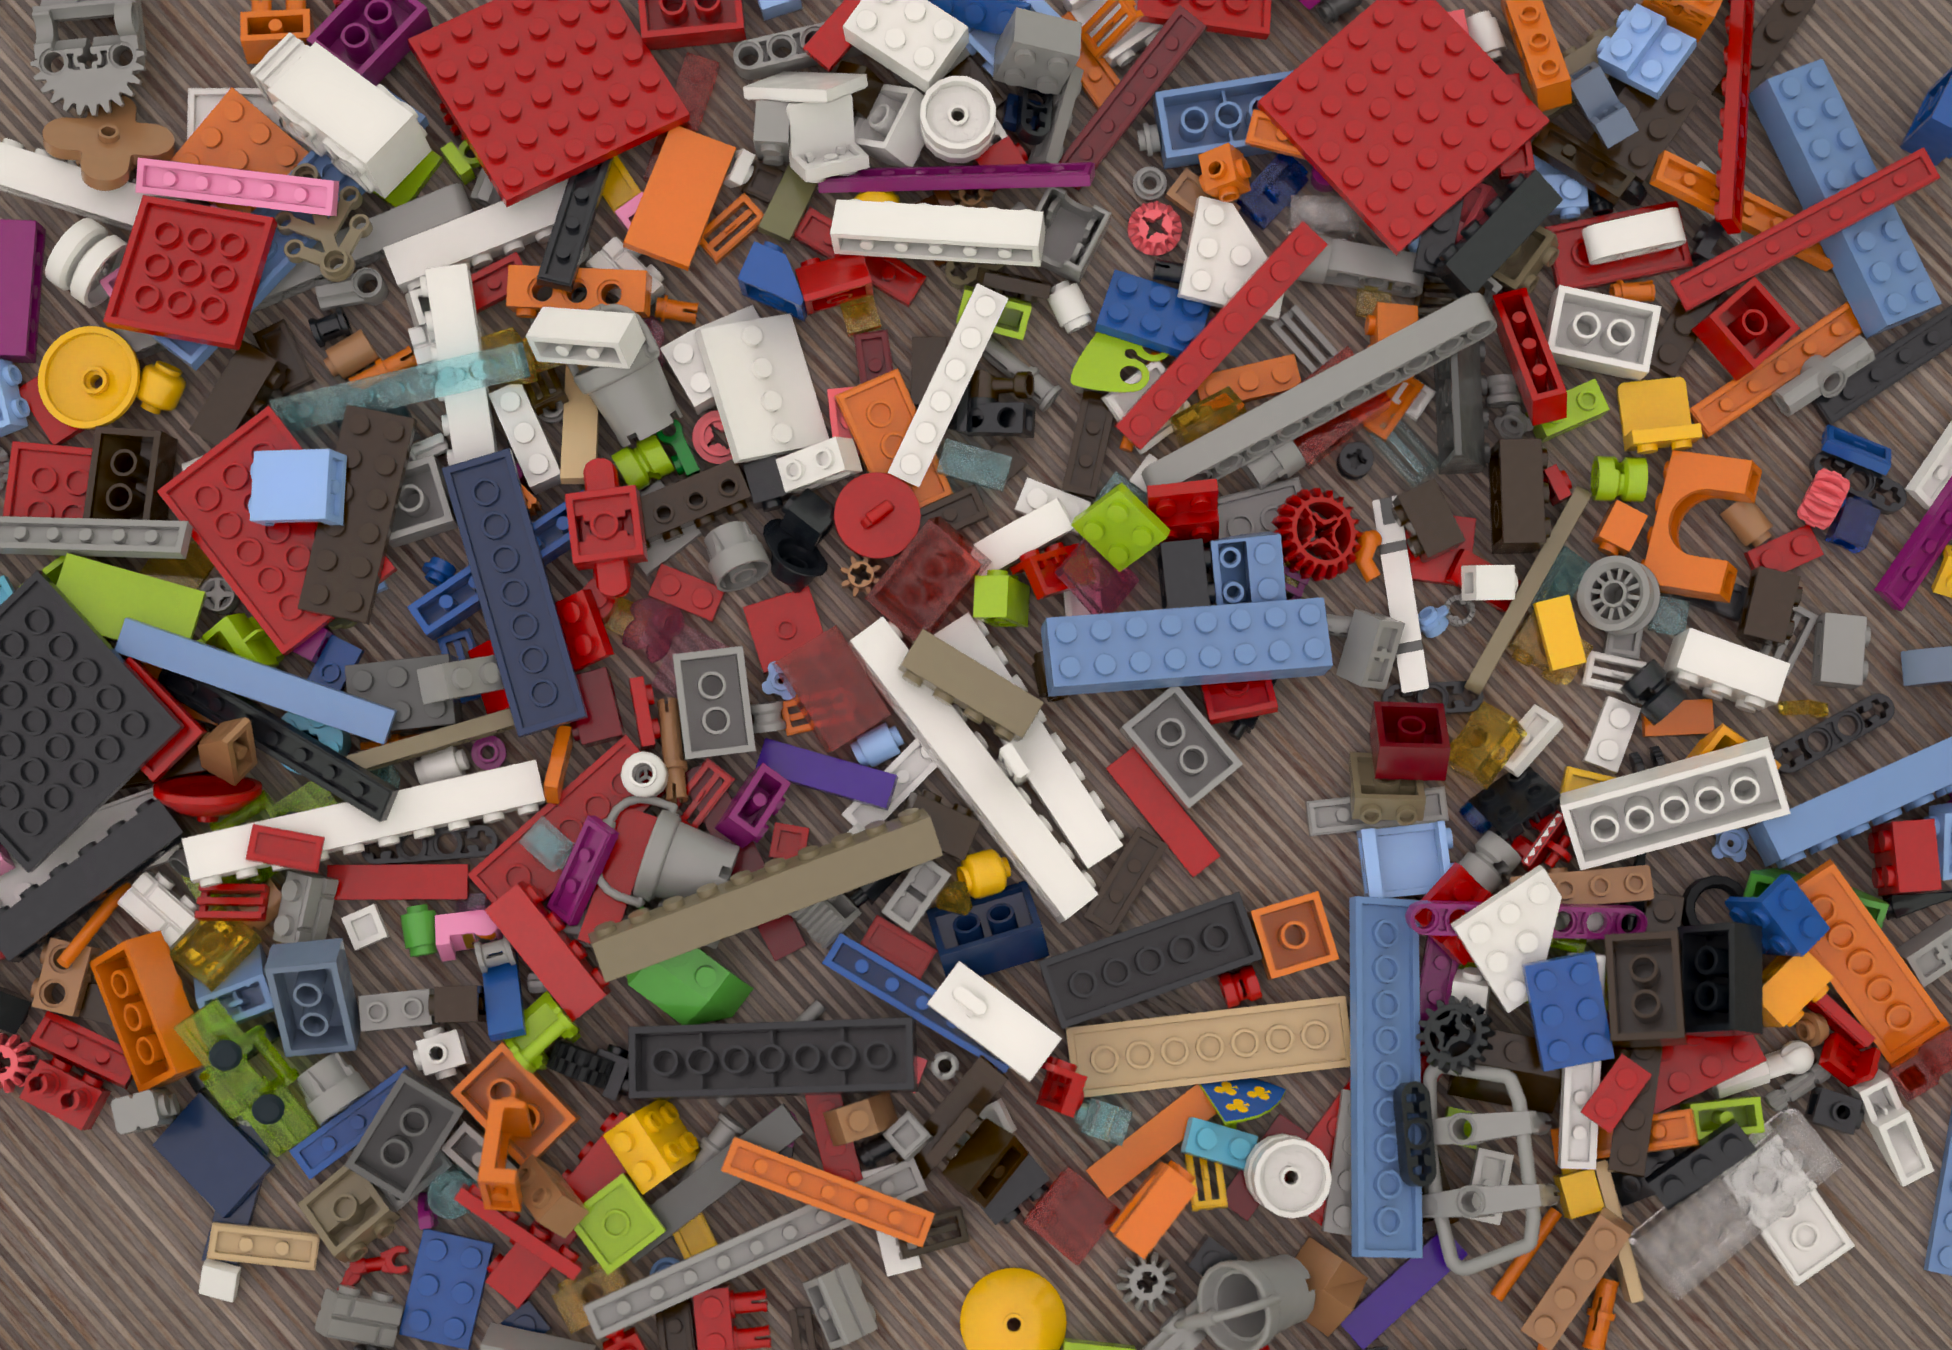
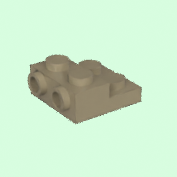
[1491,225,1559,294]
[1348,752,1426,825]
[298,1166,401,1263]

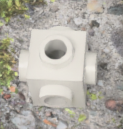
[413,1026,472,1080]

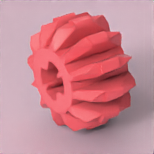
[1797,468,1850,530]
[0,1033,37,1093]

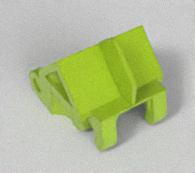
[197,613,285,668]
[503,991,582,1073]

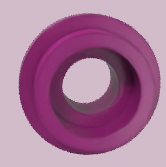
[471,736,507,770]

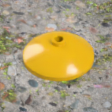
[38,326,140,429]
[960,1268,1067,1350]

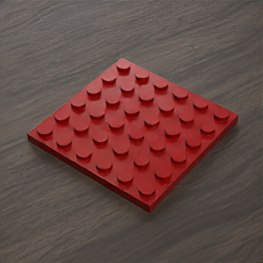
[408,0,690,207]
[1256,0,1550,256]

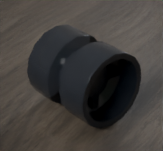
[1620,659,1688,725]

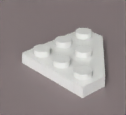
[1177,196,1284,321]
[1450,865,1562,1013]

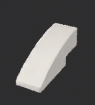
[961,498,1074,577]
[1849,1068,1934,1187]

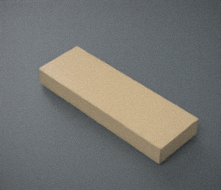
[207,1221,320,1270]

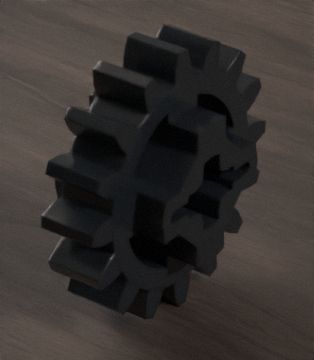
[1416,996,1496,1075]

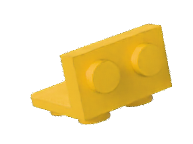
[1616,377,1702,454]
[603,1100,701,1195]

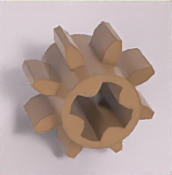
[951,189,993,208]
[840,556,882,598]

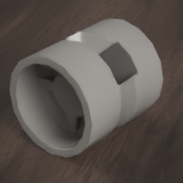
[1458,830,1522,893]

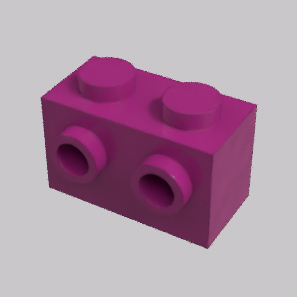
[714,763,791,849]

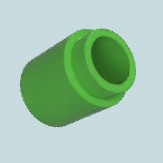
[400,904,438,957]

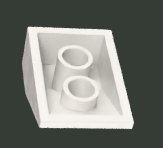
[660,305,760,415]

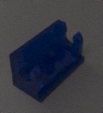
[1236,153,1309,231]

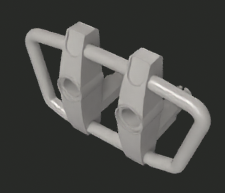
[1421,1064,1560,1276]

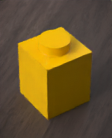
[1553,1168,1605,1219]

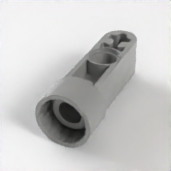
[1296,234,1424,297]

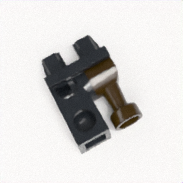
[947,370,1036,438]

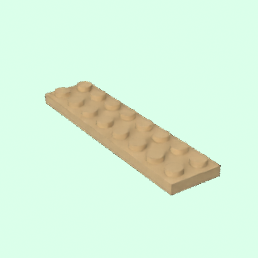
[1065,996,1350,1097]

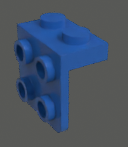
[1724,874,1830,957]

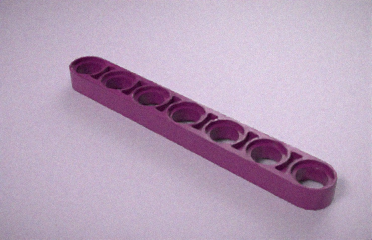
[1405,900,1648,939]

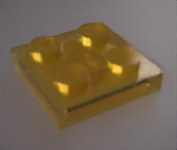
[170,906,263,992]

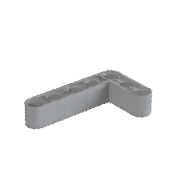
[733,22,865,80]

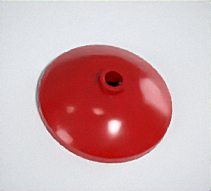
[153,774,262,823]

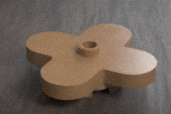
[42,95,175,191]

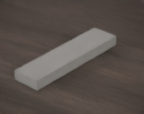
[1305,786,1449,837]

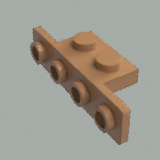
[1509,865,1654,905]

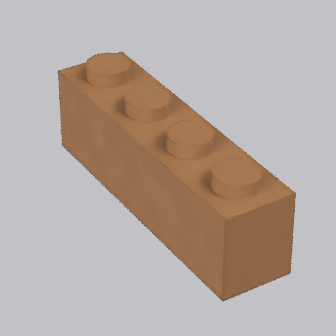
[1521,1207,1634,1350]

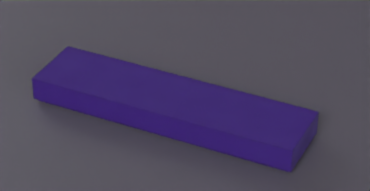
[755,738,898,811]
[1340,1232,1468,1350]

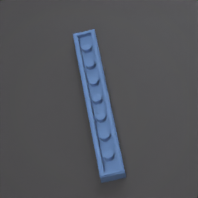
[115,617,397,744]

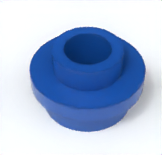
[422,557,456,586]

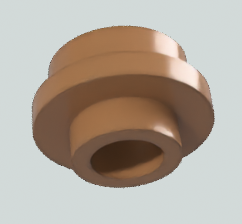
[1796,1011,1829,1047]

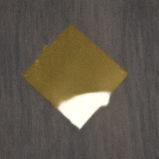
[140,541,215,590]

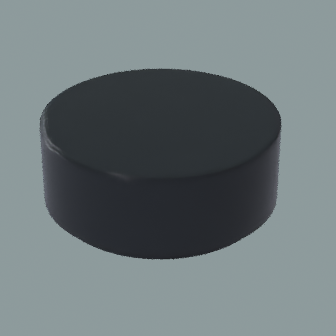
[1621,179,1647,206]

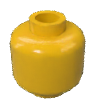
[136,360,186,415]
[956,849,1011,899]

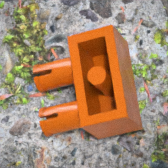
[240,0,315,64]

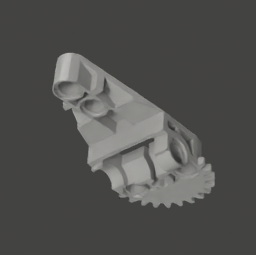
[30,0,147,117]

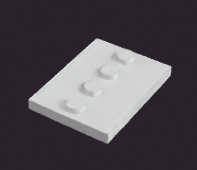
[695,313,829,464]

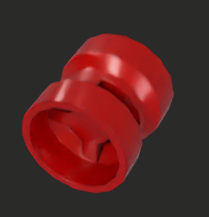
[1217,965,1262,1009]

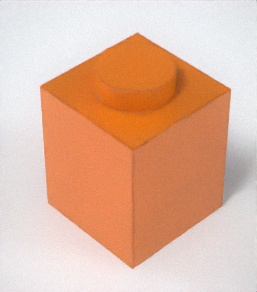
[1592,500,1648,556]

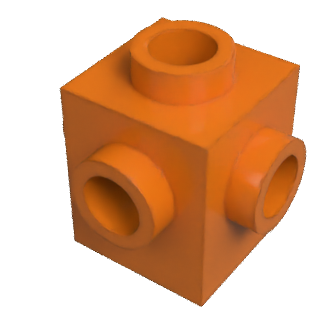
[1198,142,1251,202]

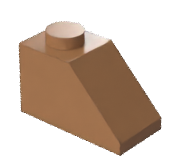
[198,717,258,786]
[823,1093,898,1147]

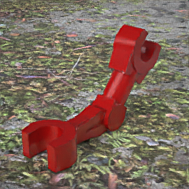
[337,1246,410,1290]

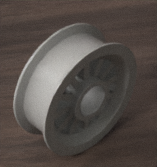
[1577,555,1660,636]

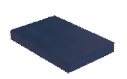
[153,1092,275,1218]

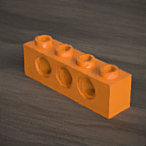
[1500,0,1572,112]
[506,265,652,319]

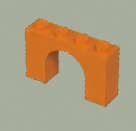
[1641,450,1762,603]
[1107,1160,1198,1259]

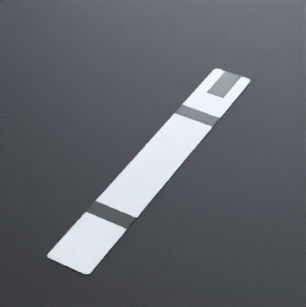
[1372,495,1429,693]

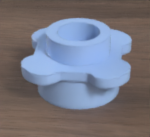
[1418,605,1449,638]
[762,661,801,700]
[1711,828,1749,862]

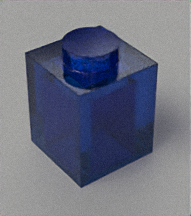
[1824,496,1881,554]

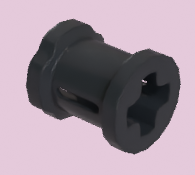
[308,307,353,348]

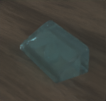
[1530,546,1591,611]

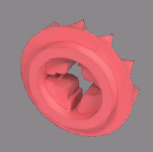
[1128,200,1182,256]
[692,410,733,464]

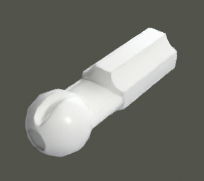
[1712,1040,1815,1099]

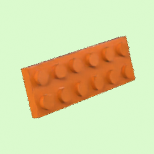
[1796,859,1950,1064]

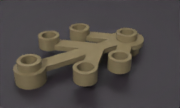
[274,163,373,282]

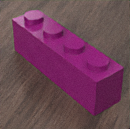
[0,219,46,363]

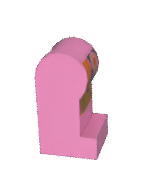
[435,909,503,962]

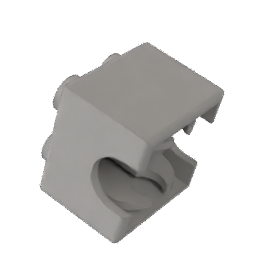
[1035,187,1112,285]

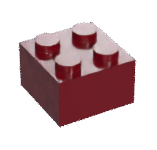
[1369,701,1451,781]

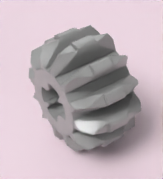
[1116,1251,1177,1312]

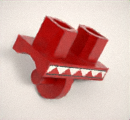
[1511,811,1573,872]

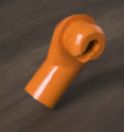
[1354,530,1382,583]

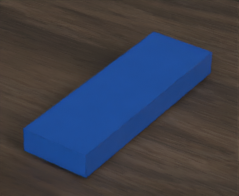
[482,948,526,1042]

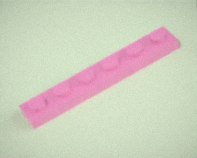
[135,158,339,216]

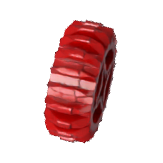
[1271,488,1363,582]

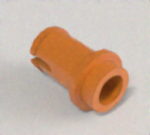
[1609,280,1655,302]
[655,295,699,325]

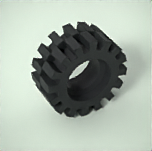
[546,1040,615,1089]

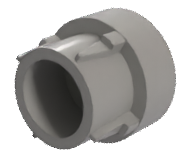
[1241,441,1306,490]
[704,521,772,592]
[297,1052,371,1126]

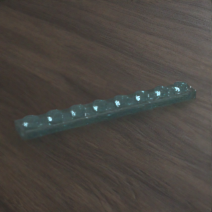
[269,342,531,431]

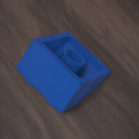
[737,241,807,322]

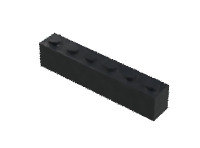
[0,798,192,962]

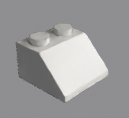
[854,84,925,167]

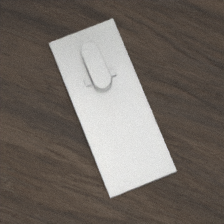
[927,961,1062,1082]

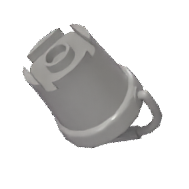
[567,303,683,447]
[597,796,740,908]
[1174,1254,1315,1350]

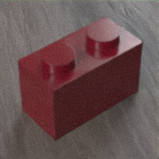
[570,667,626,748]

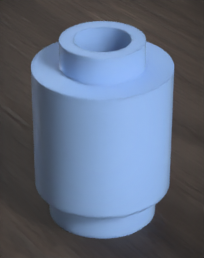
[850,722,905,768]

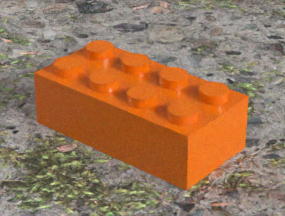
[89,930,211,1092]

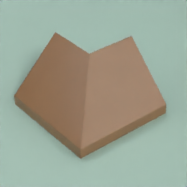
[1295,1237,1368,1337]

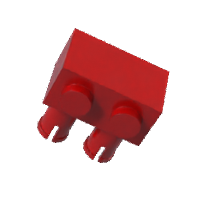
[19,1056,111,1130]
[693,1284,772,1350]

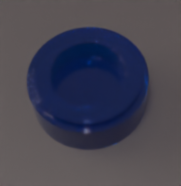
[1459,801,1492,835]

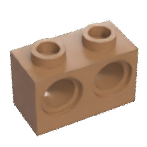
[30,937,101,1017]
[517,1154,589,1239]

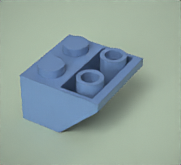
[1210,531,1287,605]
[192,941,274,1033]

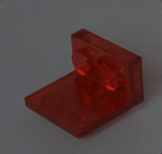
[1022,1165,1121,1265]

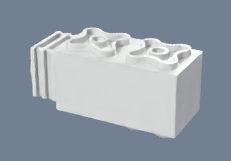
[250,32,432,199]

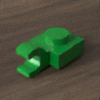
[656,419,700,477]

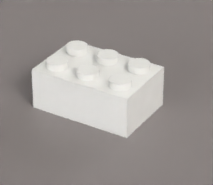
[843,0,969,93]
[1544,285,1661,381]
[1663,628,1790,713]

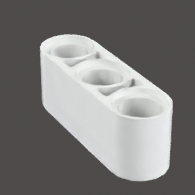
[1582,207,1686,265]

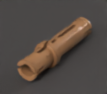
[657,698,688,804]

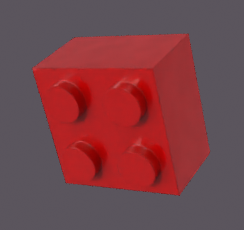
[1691,276,1800,381]
[1868,819,1942,896]

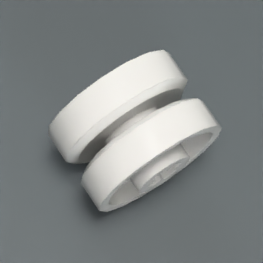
[920,76,996,163]
[45,218,128,308]
[1244,1133,1332,1219]

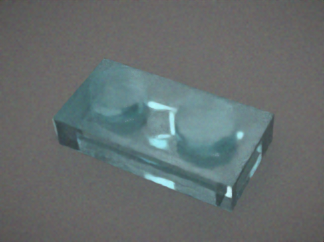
[936,439,1013,492]

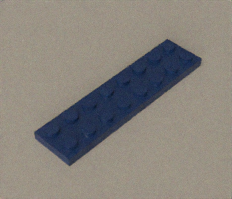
[442,448,588,738]

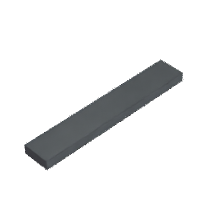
[630,1104,806,1263]

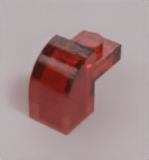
[1887,1026,1952,1102]

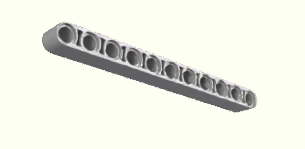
[115,183,474,360]
[1141,292,1497,487]

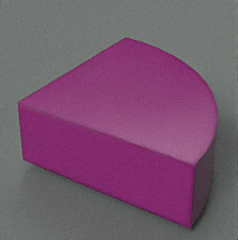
[417,1191,439,1230]

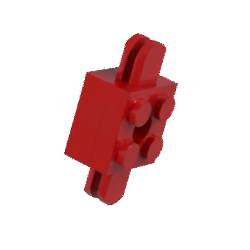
[565,458,648,599]

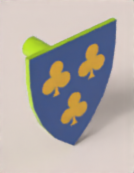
[1199,1078,1286,1129]

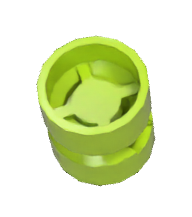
[611,434,675,491]
[1590,456,1648,503]

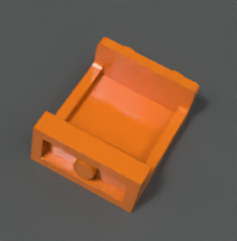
[478,1097,532,1212]

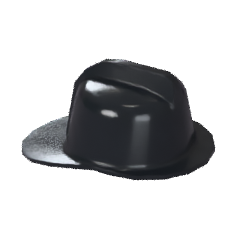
[763,518,828,593]

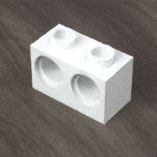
[776,436,863,494]

